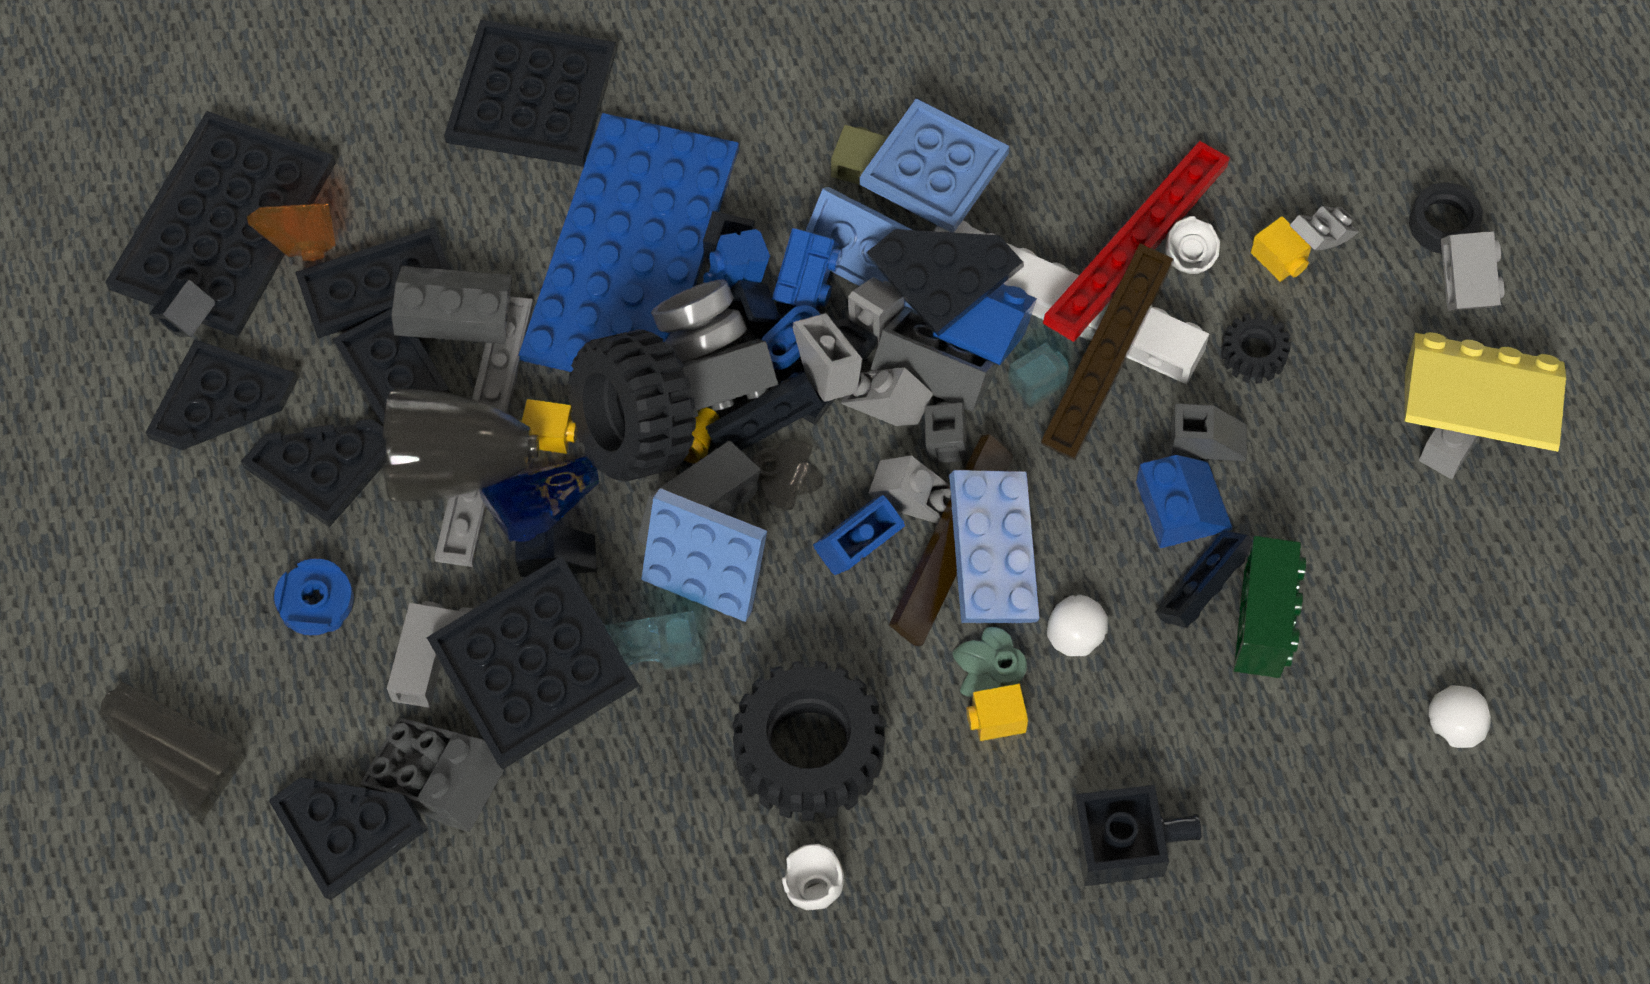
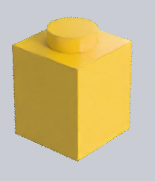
[1251,216,1311,282]
[519,399,578,454]
[966,684,1028,741]

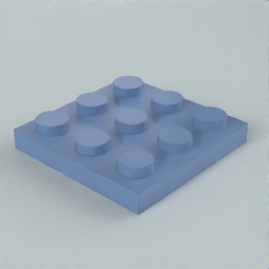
[860,99,1009,233]
[641,488,767,622]

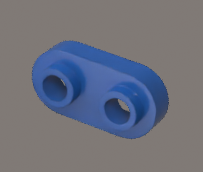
[761,305,821,369]

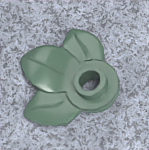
[952,627,1027,697]

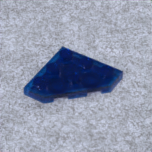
[479,456,600,542]

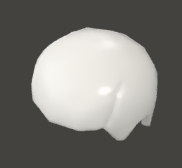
[1164,216,1220,274]
[1047,595,1108,656]
[1428,685,1491,748]
[782,844,844,910]

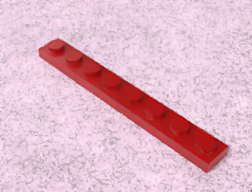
[1043,141,1230,342]

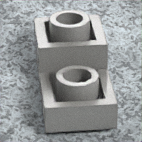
[1290,206,1359,250]

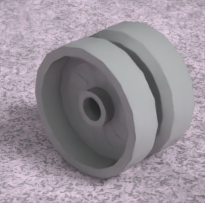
[651,279,747,362]

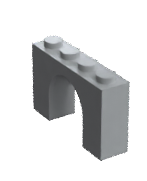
[387,601,473,708]

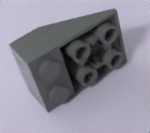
[360,717,504,832]

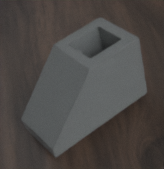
[1170,403,1247,461]

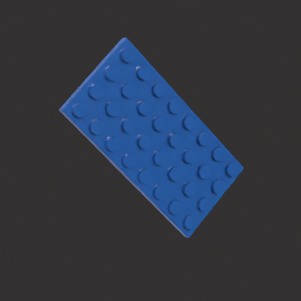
[518,113,739,372]

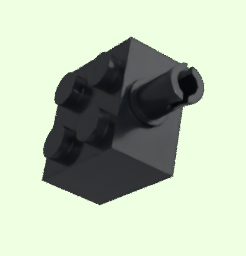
[1071,785,1202,886]

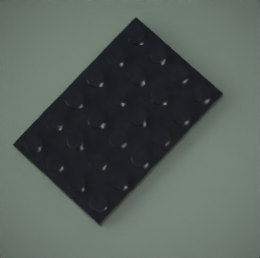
[105,111,336,337]

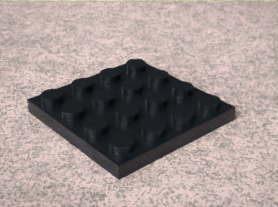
[444,19,617,167]
[426,556,640,770]

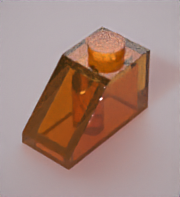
[247,203,336,261]

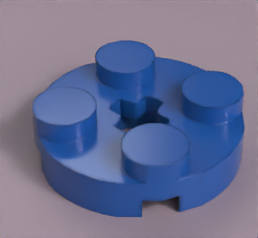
[274,559,354,635]

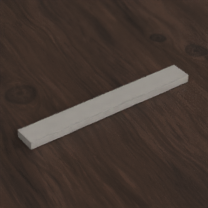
[434,296,534,567]

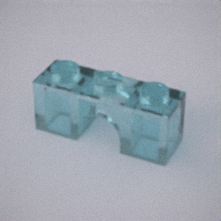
[604,611,702,669]

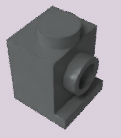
[925,402,969,462]

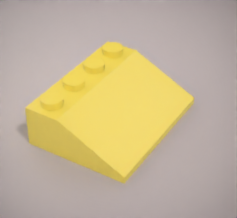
[1404,332,1566,452]

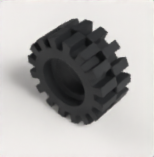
[1221,312,1291,384]

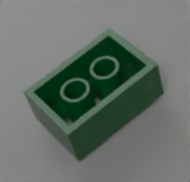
[1233,536,1306,678]

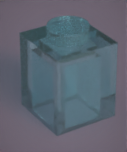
[1008,342,1069,407]

